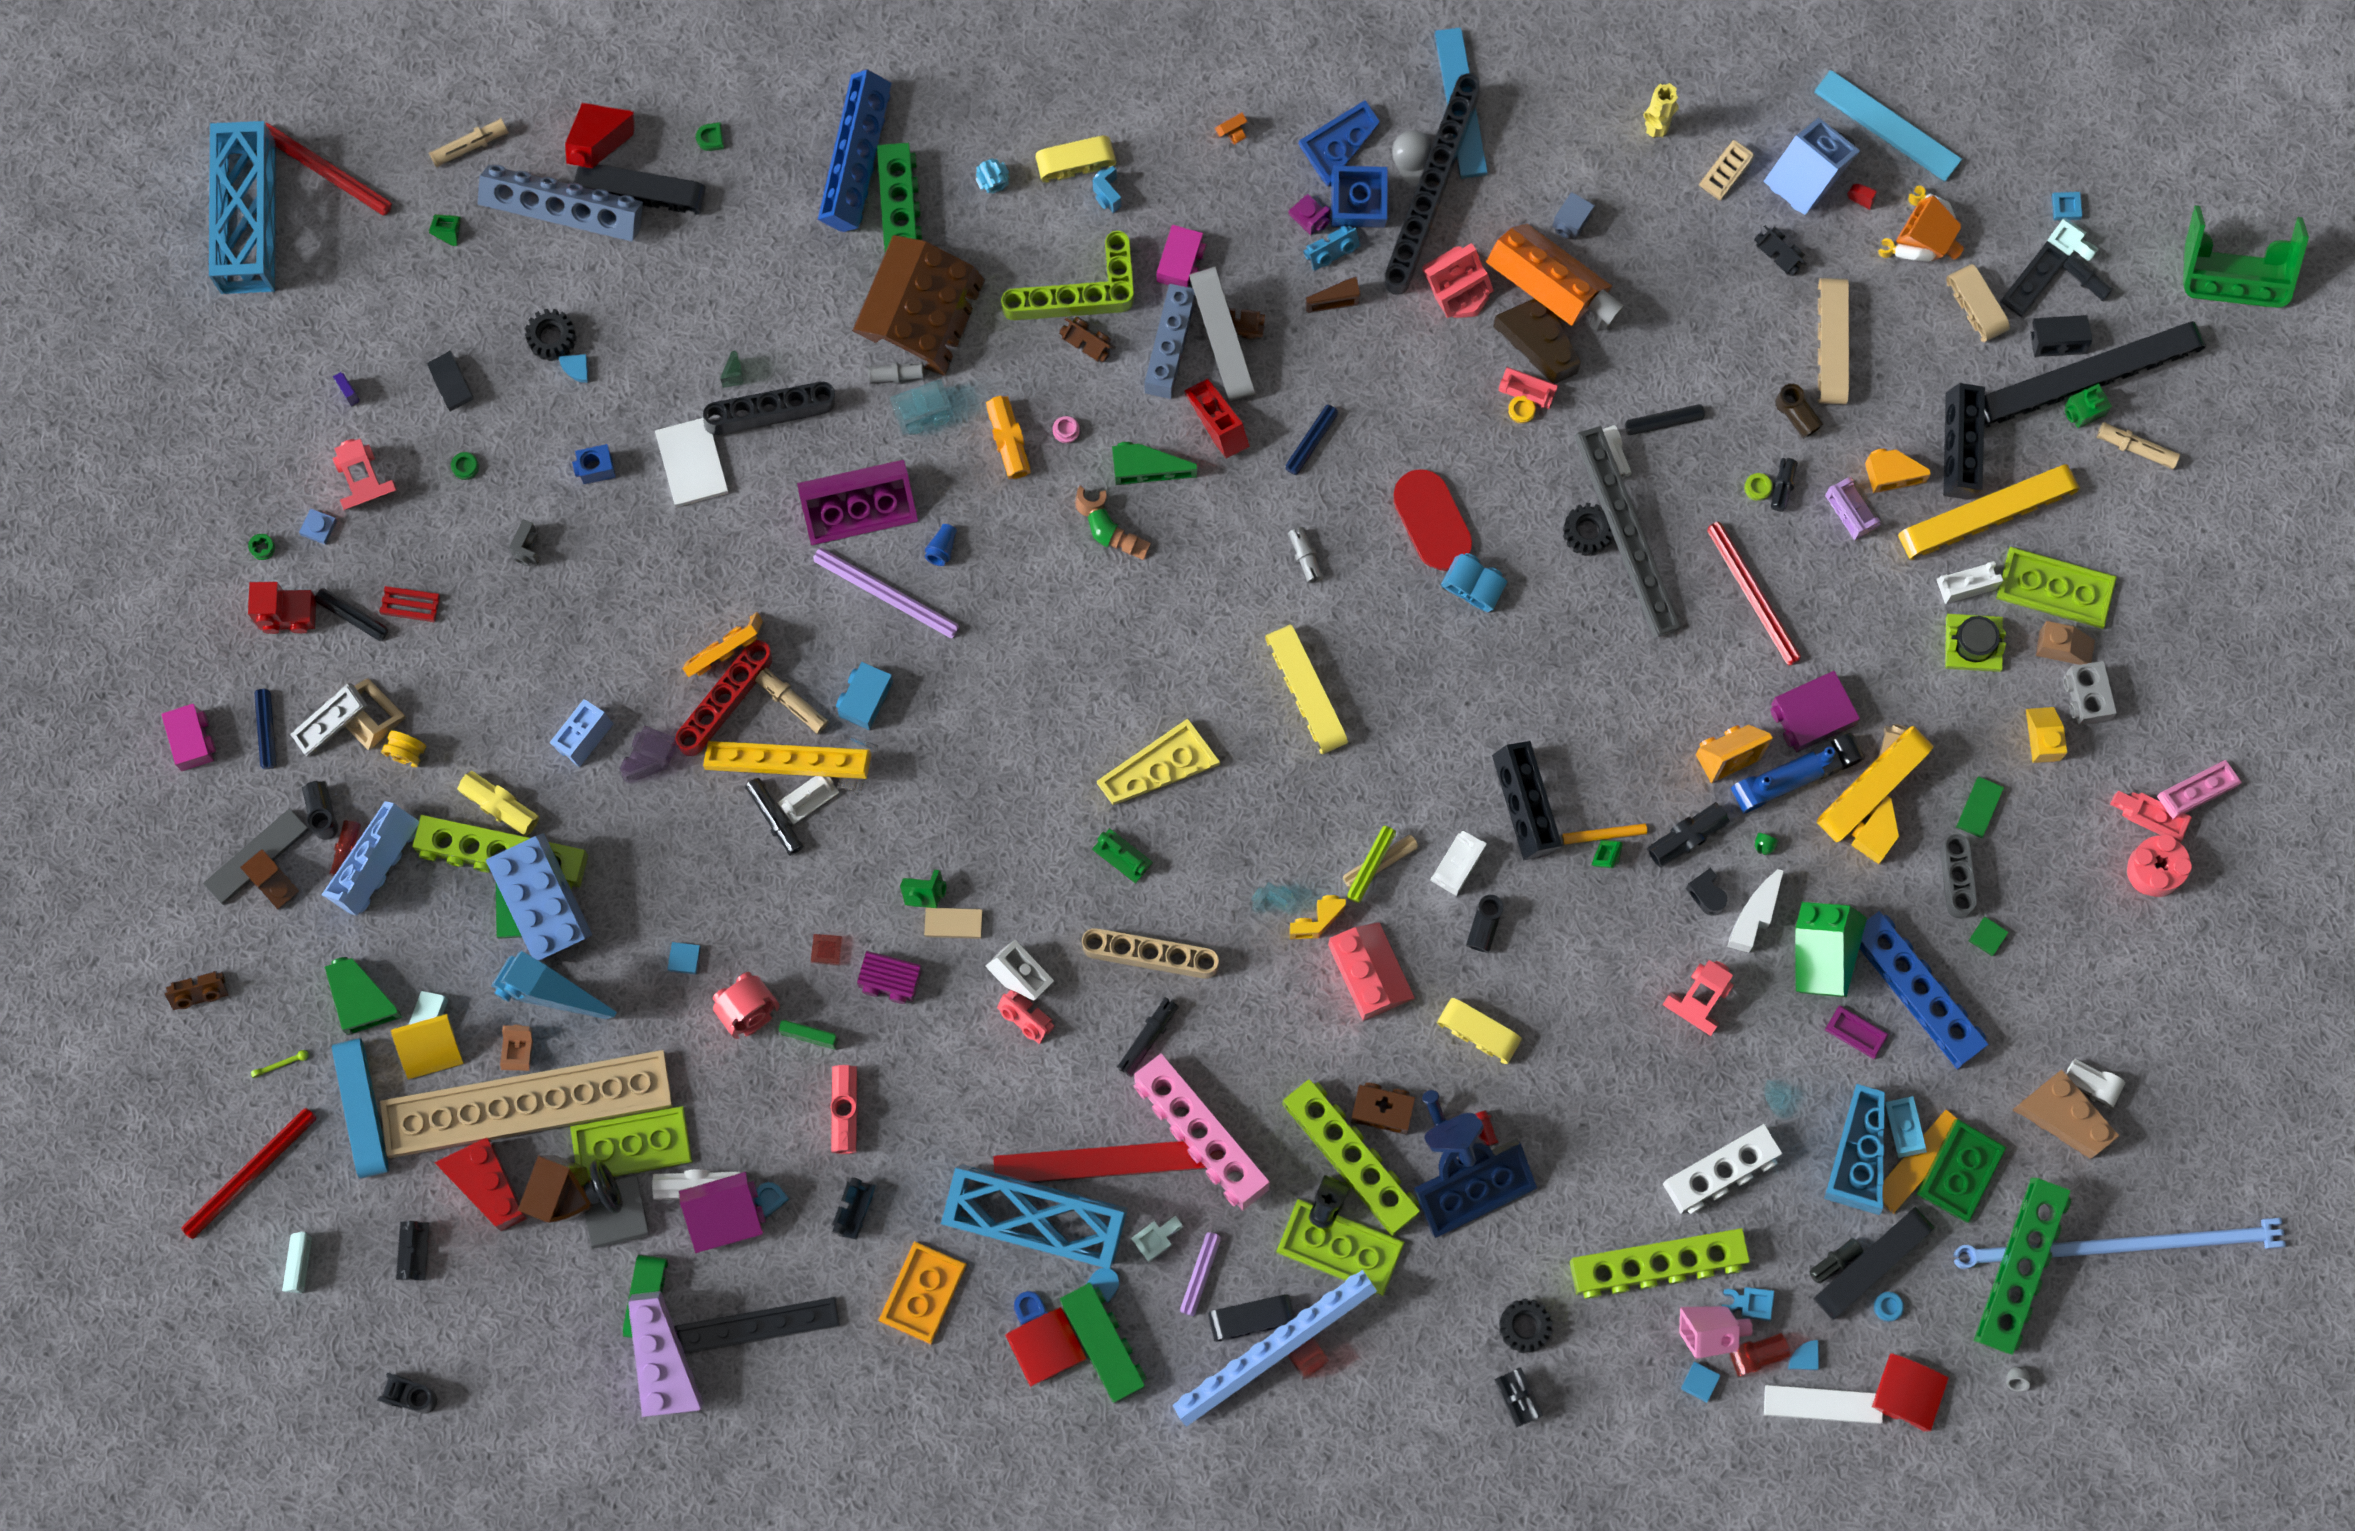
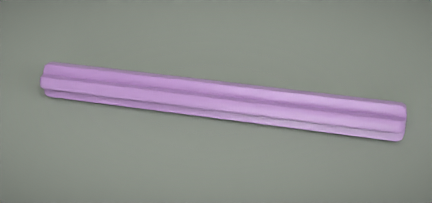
[813,548,959,638]

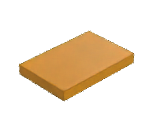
[878,1241,967,1345]

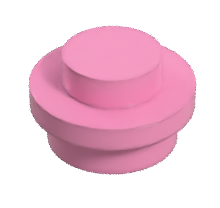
[1052,416,1080,443]

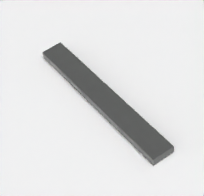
[1574,426,1681,639]

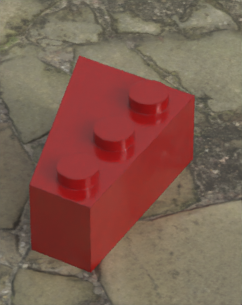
[434,1137,527,1231]

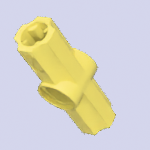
[1643,83,1679,138]
[457,770,540,837]

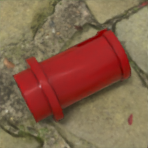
[1475,1110,1499,1146]

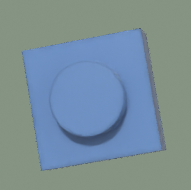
[299,508,337,545]

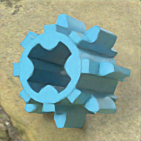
[976,158,1009,194]

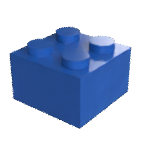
[1331,166,1387,228]

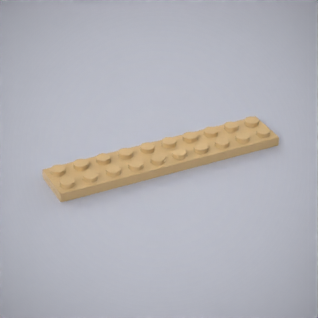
[380,1050,673,1158]

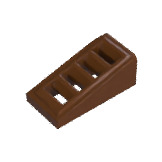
[1305,277,1360,313]

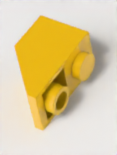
[1851,796,1899,864]

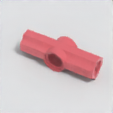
[830,1065,858,1154]

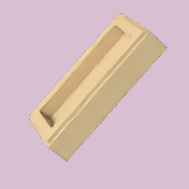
[924,908,982,939]

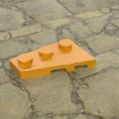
[682,612,763,677]

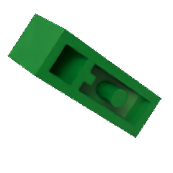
[1112,442,1197,485]

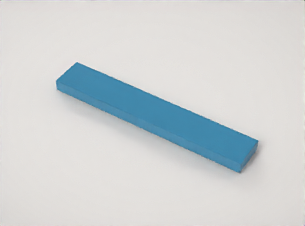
[1435,27,1487,179]

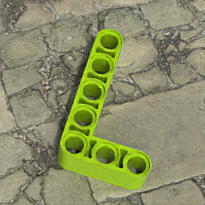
[1001,231,1134,321]

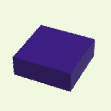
[333,372,360,407]

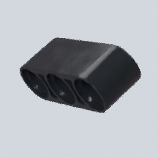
[1208,1294,1295,1342]

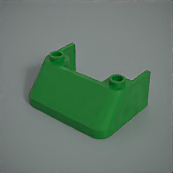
[2183,205,2309,308]

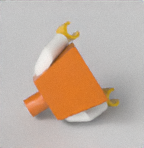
[1878,185,1964,262]

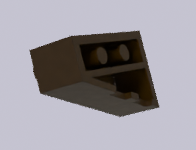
[1493,298,1581,384]

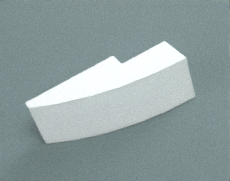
[1727,869,1783,953]

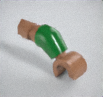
[1075,485,1151,560]

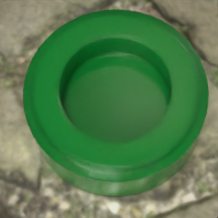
[451,452,479,480]

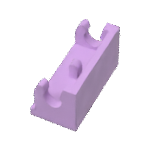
[1825,477,1881,540]

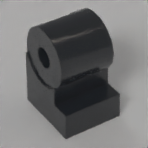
[1685,867,1727,916]

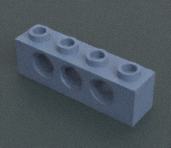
[1144,283,1196,399]

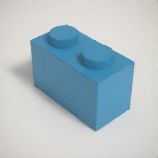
[836,662,893,730]

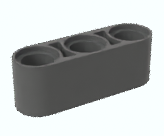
[1940,834,1977,919]

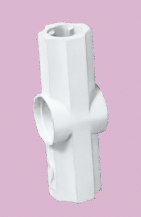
[652,1169,740,1200]

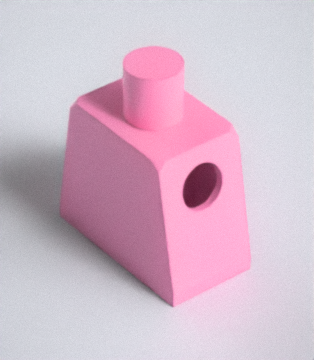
[1679,1306,1752,1359]

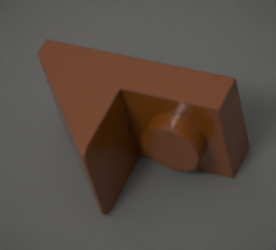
[240,849,299,909]

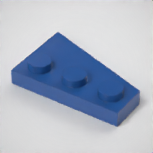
[1298,100,1380,187]

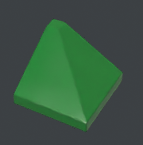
[429,214,461,246]

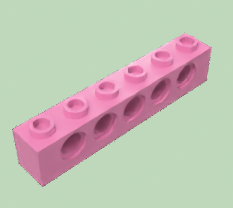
[1134,1054,1270,1211]

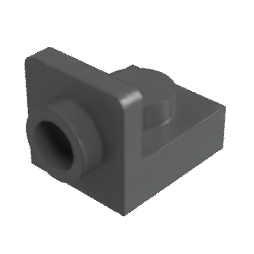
[509,519,540,566]

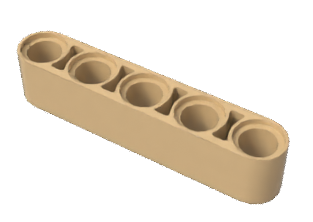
[1818,278,1849,405]
[1082,928,1219,979]

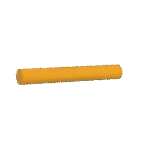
[1562,823,1647,845]

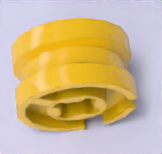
[381,731,426,767]

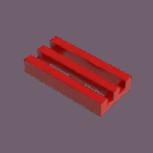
[379,586,440,622]

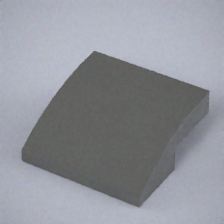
[585,1176,649,1249]

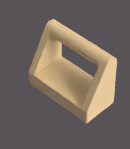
[345,678,406,750]

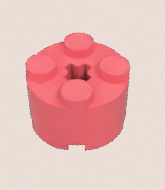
[2127,835,2192,897]
[713,972,780,1039]

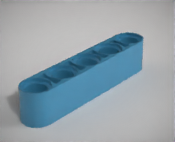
[332,1038,389,1179]

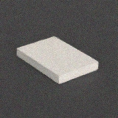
[655,418,729,508]

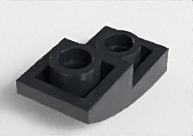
[427,350,474,412]

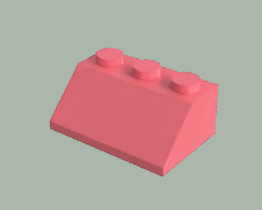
[1328,922,1415,1021]

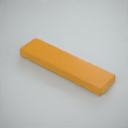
[1883,1109,1957,1213]

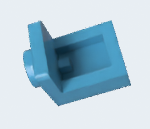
[1093,166,1121,213]

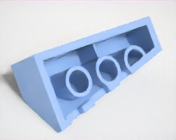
[322,801,419,916]

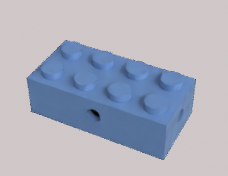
[486,833,592,961]

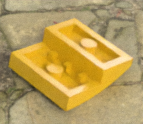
[391,1014,464,1080]

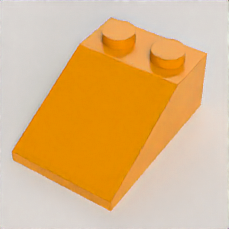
[1696,724,1773,784]

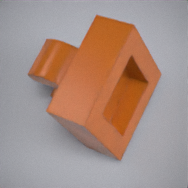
[1215,112,1248,144]

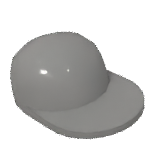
[1392,130,1439,187]

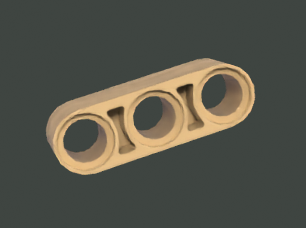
[1946,264,2010,342]

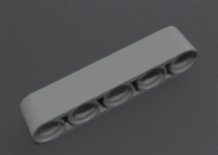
[1189,266,1255,402]

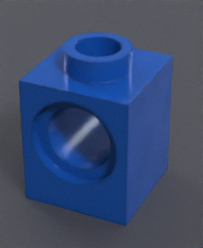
[572,444,616,484]

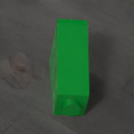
[325,957,402,1035]

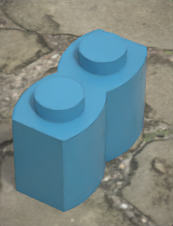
[1441,553,1508,613]

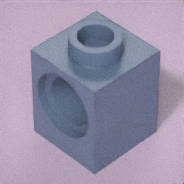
[1552,192,1594,240]

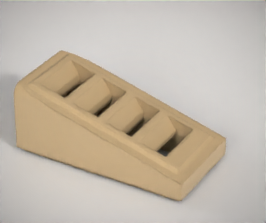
[1699,140,1754,201]

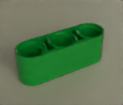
[623,1254,668,1338]

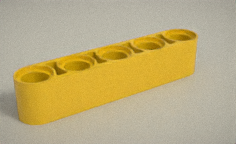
[1816,726,1934,842]

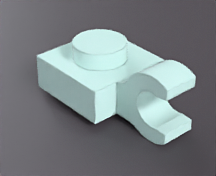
[2047,218,2098,261]
[1131,1216,1183,1262]

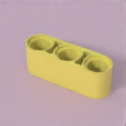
[1035,136,1117,183]
[1437,998,1522,1064]

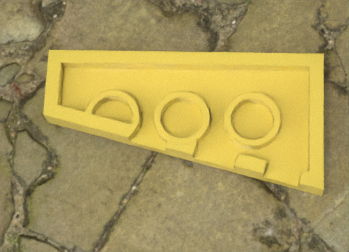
[1097,719,1220,806]

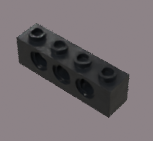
[1943,383,1985,500]
[1492,741,1562,861]

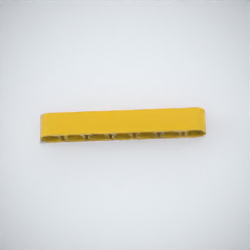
[1898,464,2080,560]

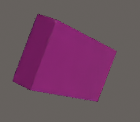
[1825,1005,1889,1059]

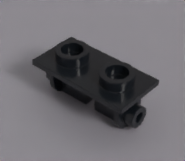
[1754,225,1807,276]
[832,1177,876,1240]
[396,1221,430,1281]

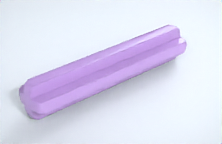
[1180,1232,1221,1316]

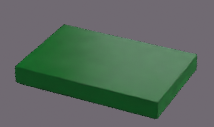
[1916,1119,2007,1223]

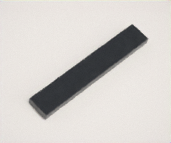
[674,1297,840,1354]

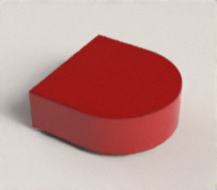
[1847,183,1877,210]

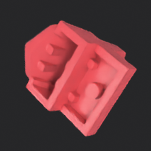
[1422,243,1494,318]

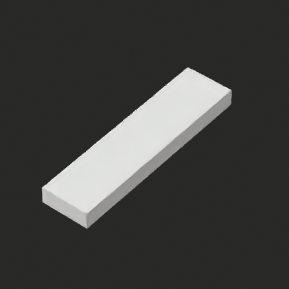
[1764,1385,1882,1424]

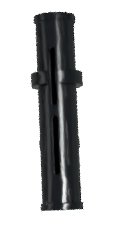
[745,778,804,856]
[1116,997,1179,1077]

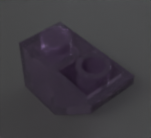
[620,725,678,784]

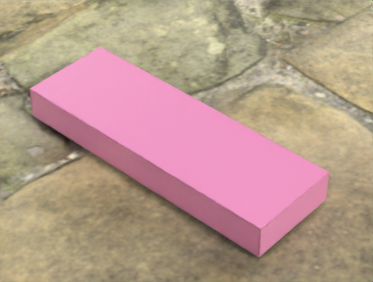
[2157,760,2242,819]

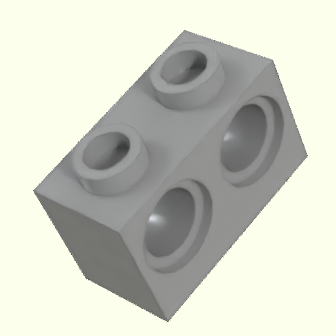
[2063,661,2117,726]

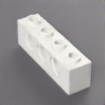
[1663,1124,1782,1214]

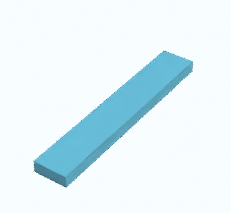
[1814,70,1962,182]

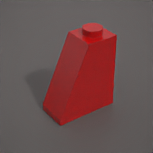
[565,103,635,168]

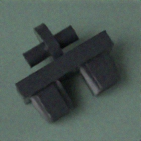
[1494,1367,1543,1428]

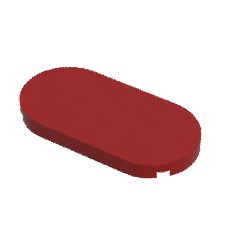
[1393,469,1472,571]

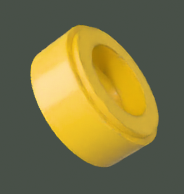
[1508,395,1536,424]

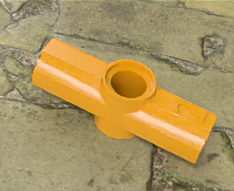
[986,396,1031,479]

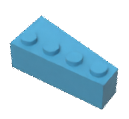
[1824,1084,1885,1215]

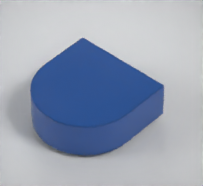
[1014,1291,1047,1326]

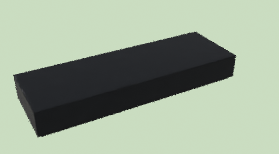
[2000,241,2069,318]

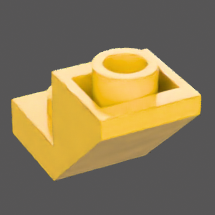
[1289,895,1346,939]

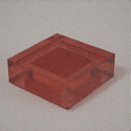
[811,934,842,966]

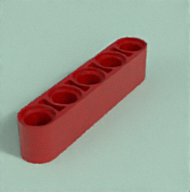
[676,640,773,756]

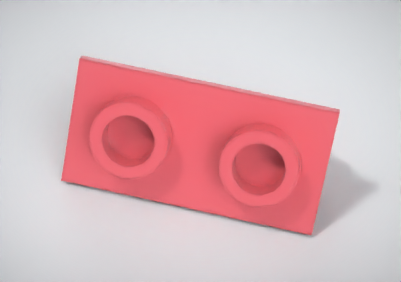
[1498,367,1558,409]
[997,990,1055,1044]

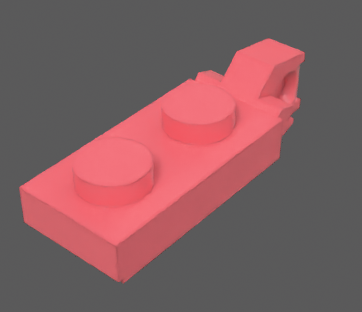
[2110,791,2192,842]

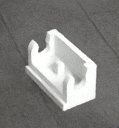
[1936,561,2003,604]
[1430,831,1487,896]

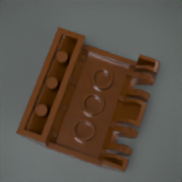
[852,235,985,376]

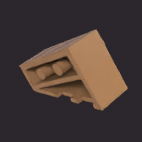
[2013,1069,2119,1159]

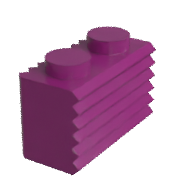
[857,951,922,1004]

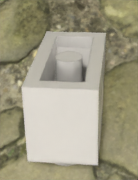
[986,940,1054,1000]

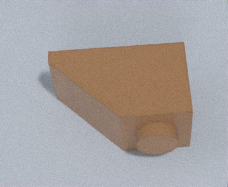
[2036,621,2095,665]

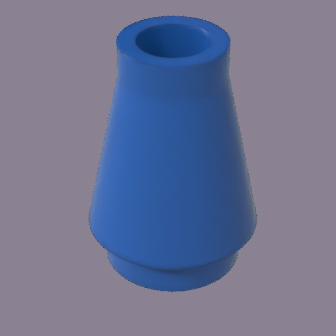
[925,524,957,566]

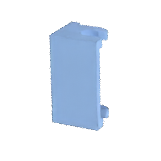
[550,699,613,767]

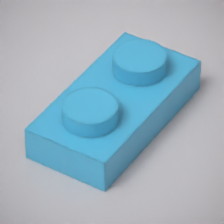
[1885,1096,1927,1158]

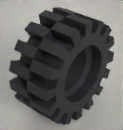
[525,309,576,361]
[1563,503,1613,556]
[1499,1298,1553,1353]

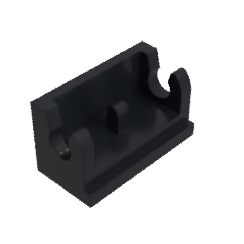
[2031,315,2093,357]

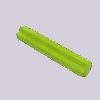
[1347,825,1396,903]

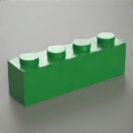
[1059,1282,1147,1404]

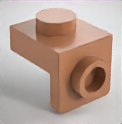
[500,1025,533,1071]

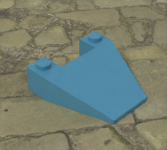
[491,951,617,1019]

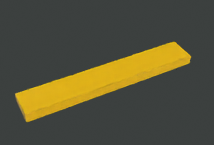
[703,741,872,779]

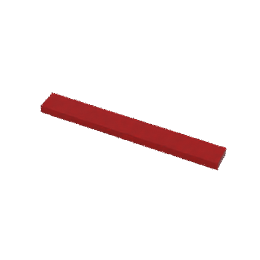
[993,1141,1223,1183]

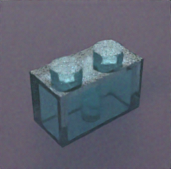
[890,379,953,435]

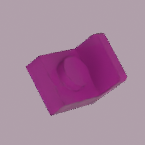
[1288,194,1331,235]

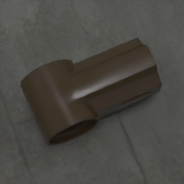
[1775,383,1824,439]

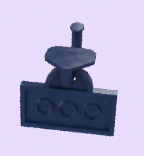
[1414,1090,1537,1238]

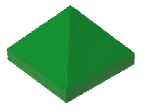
[1591,840,1623,868]

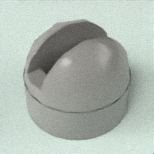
[2006,1366,2031,1392]

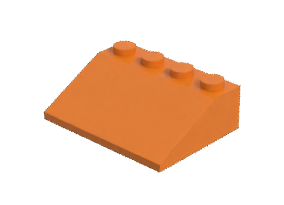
[1486,223,1612,326]

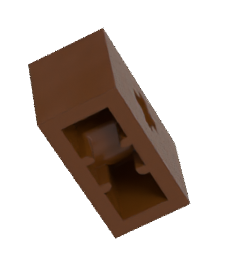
[1351,1082,1415,1135]

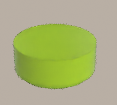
[1744,473,1773,501]

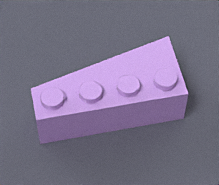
[628,1291,703,1417]

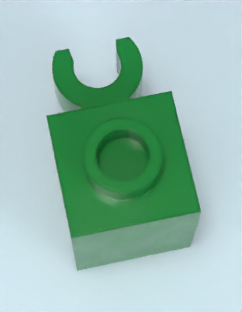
[2065,384,2112,428]

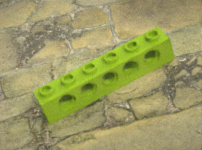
[412,815,588,890]
[1282,1079,1420,1237]
[1569,1228,1749,1299]

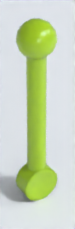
[251,1050,309,1078]

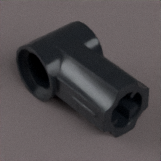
[302,781,338,840]
[1466,894,1504,953]

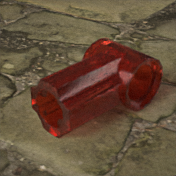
[1729,1333,1791,1377]

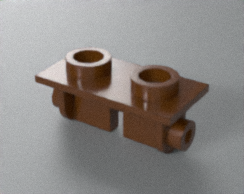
[1229,308,1265,339]
[1059,316,1116,363]
[165,971,229,1010]

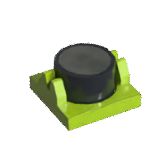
[1945,614,2006,672]

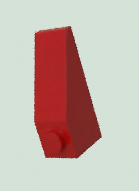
[1184,378,1250,459]

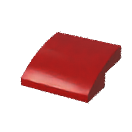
[1005,1307,1087,1387]
[1872,1353,1949,1432]

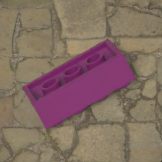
[797,460,918,545]

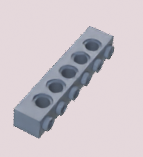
[478,165,643,241]

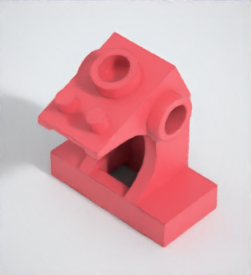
[333,439,397,510]
[1663,960,1734,1036]

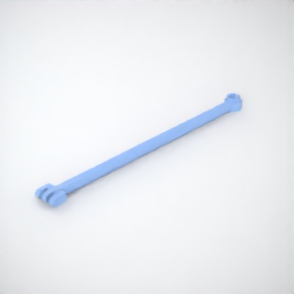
[1953,1218,2286,1269]

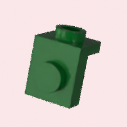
[900,869,947,908]

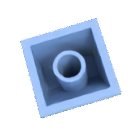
[1764,117,1860,215]

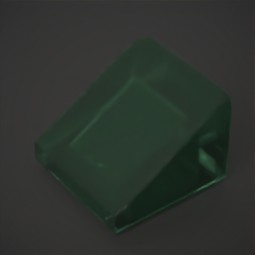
[720,350,744,388]

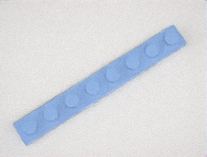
[1173,1270,1377,1427]

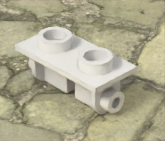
[777,776,839,825]

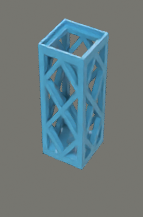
[209,121,276,294]
[941,1164,1128,1269]

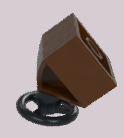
[518,1155,622,1223]

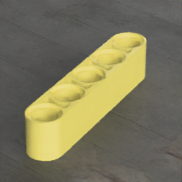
[1265,624,1348,755]

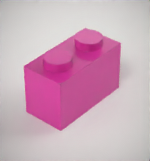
[1157,225,1206,288]
[161,703,216,771]

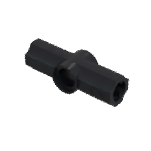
[1647,802,1730,868]

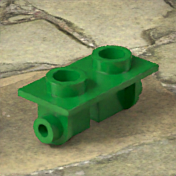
[1092,828,1153,884]

